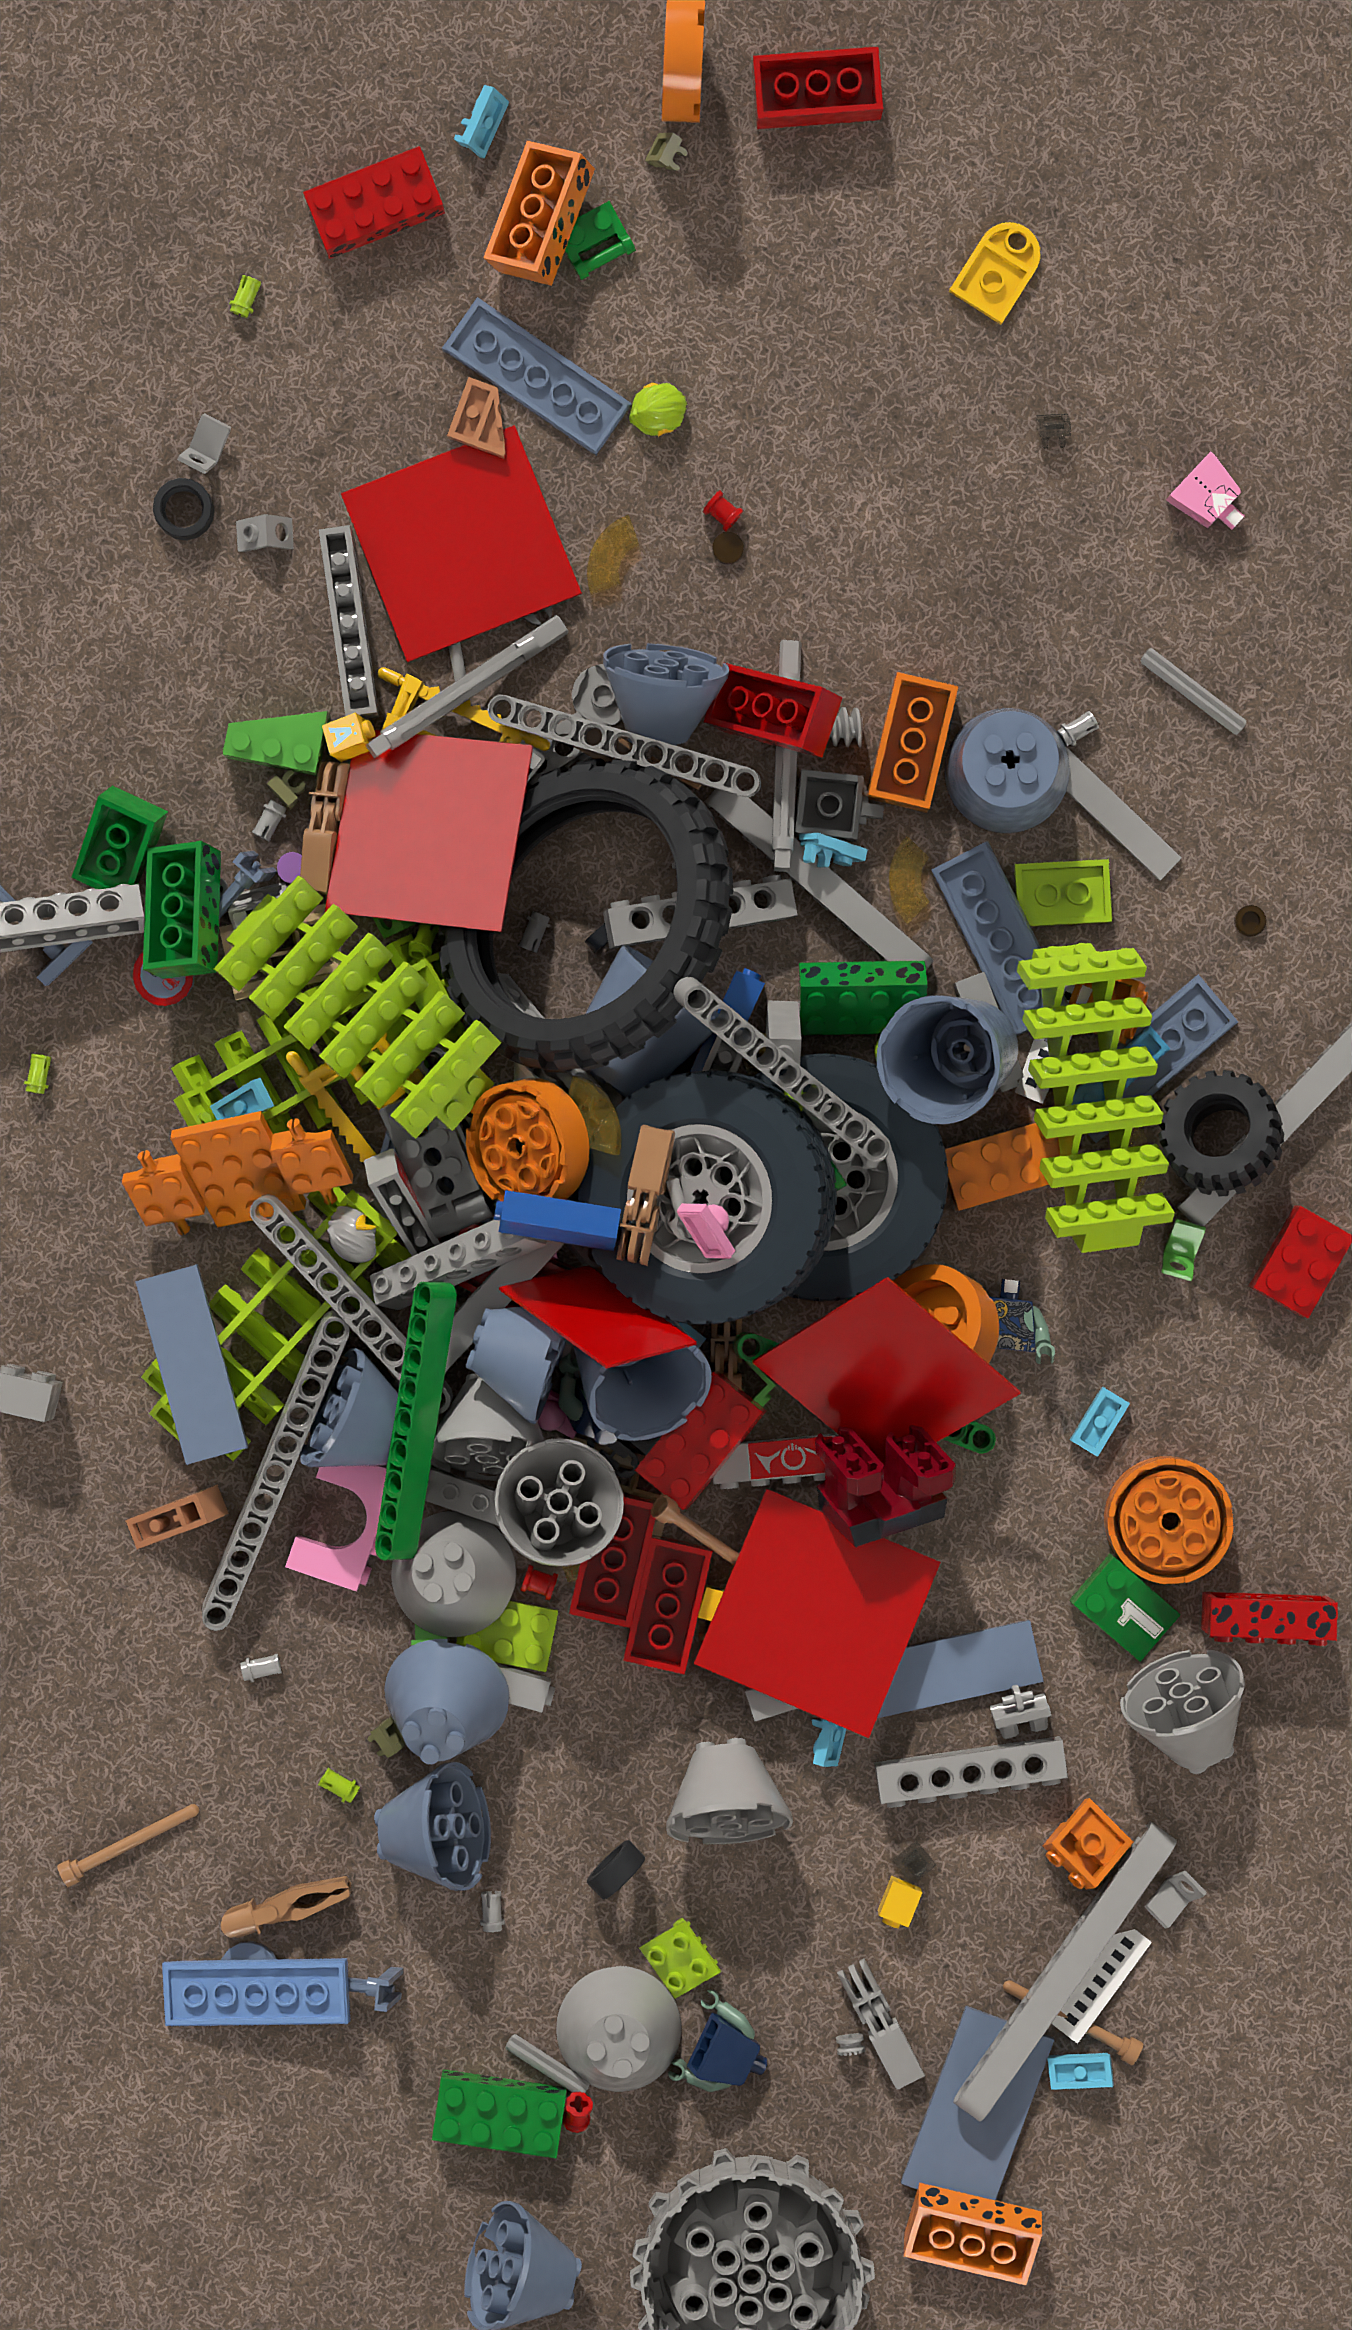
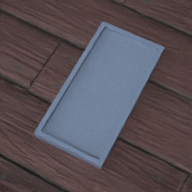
[901,2006,1054,2200]

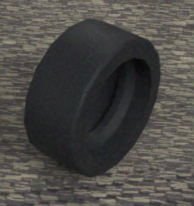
[153,478,214,541]
[587,1840,645,1900]

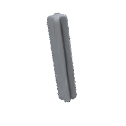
[505,2034,590,2093]

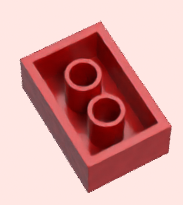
[1248,1205,1352,1319]

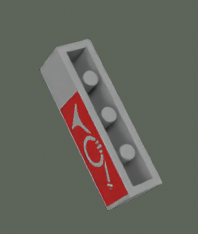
[364,1148,445,1256]
[713,1434,835,1489]

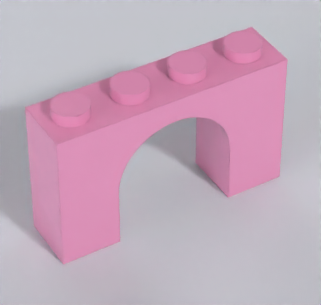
[285,1465,387,1592]

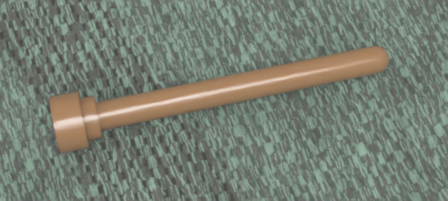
[651,1495,739,1566]
[57,1804,199,1888]
[1003,1980,1143,2065]

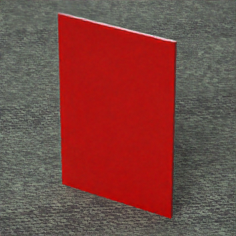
[499,1265,697,1369]

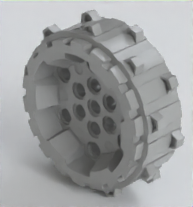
[630,2148,875,2330]

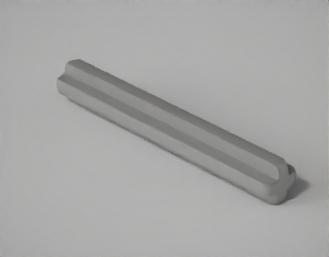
[1141,648,1246,735]

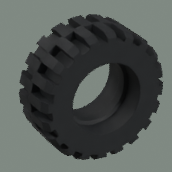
[1158,1070,1284,1196]

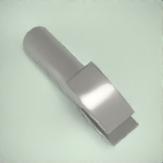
[666,1178,691,1240]

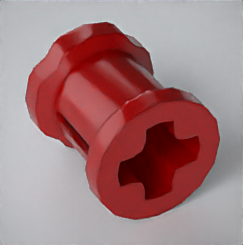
[702,490,744,532]
[520,1564,559,1601]
[562,2092,593,2133]

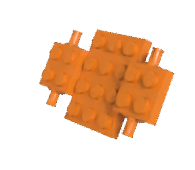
[122,1111,353,1235]

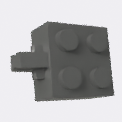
[794,770,884,842]

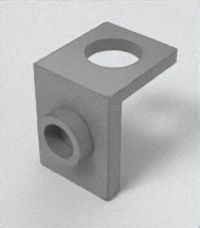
[177,413,231,474]
[236,514,294,552]
[1145,1871,1207,1929]

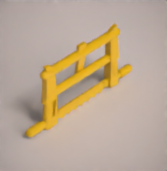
[378,667,551,751]
[286,1032,428,1162]

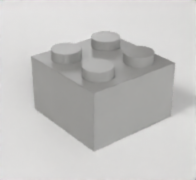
[0,1364,63,1422]

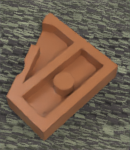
[447,377,506,459]

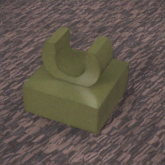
[645,133,687,171]
[267,770,306,810]
[368,1716,406,1758]

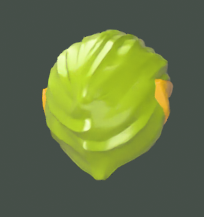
[629,383,687,437]

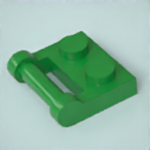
[565,201,636,280]

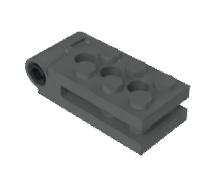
[379,1097,496,1239]

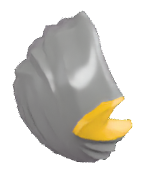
[327,1206,376,1263]

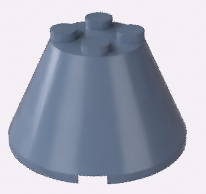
[603,643,729,749]
[466,1306,567,1424]
[300,1348,398,1467]
[384,1639,510,1764]
[374,1762,491,1891]
[464,2201,582,2330]

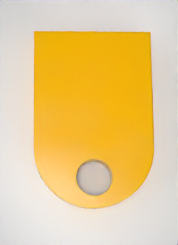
[949,222,1040,325]

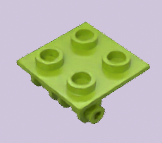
[639,1918,721,1999]

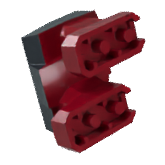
[815,1425,956,1547]

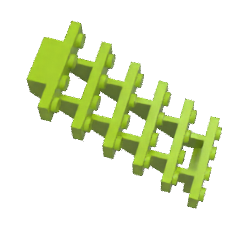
[214,876,501,1139]
[171,934,466,1134]
[1017,943,1175,1253]
[141,1187,412,1461]

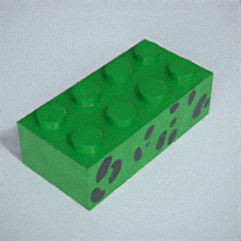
[143,841,221,979]
[798,961,927,1035]
[432,2069,566,2159]

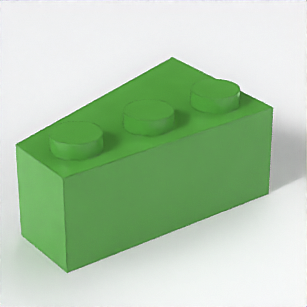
[223,711,331,776]

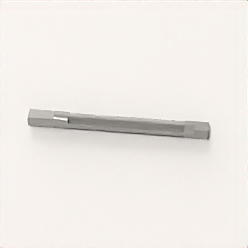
[366,615,568,759]
[772,640,802,872]

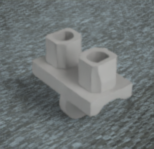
[990,1685,1051,1739]

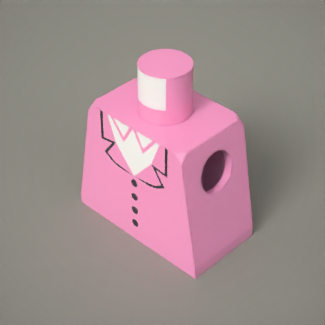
[1166,452,1244,530]

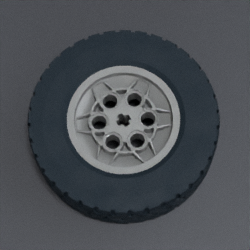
[700,1054,948,1302]
[578,1071,837,1325]

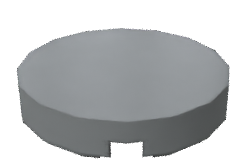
[572,664,622,726]

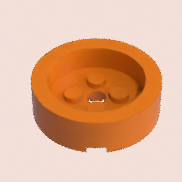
[662,0,705,123]
[466,1078,589,1201]
[893,1264,999,1364]
[1104,1456,1234,1584]

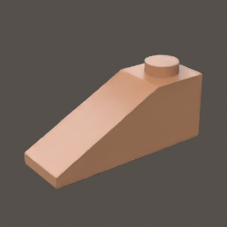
[125,1485,229,1549]

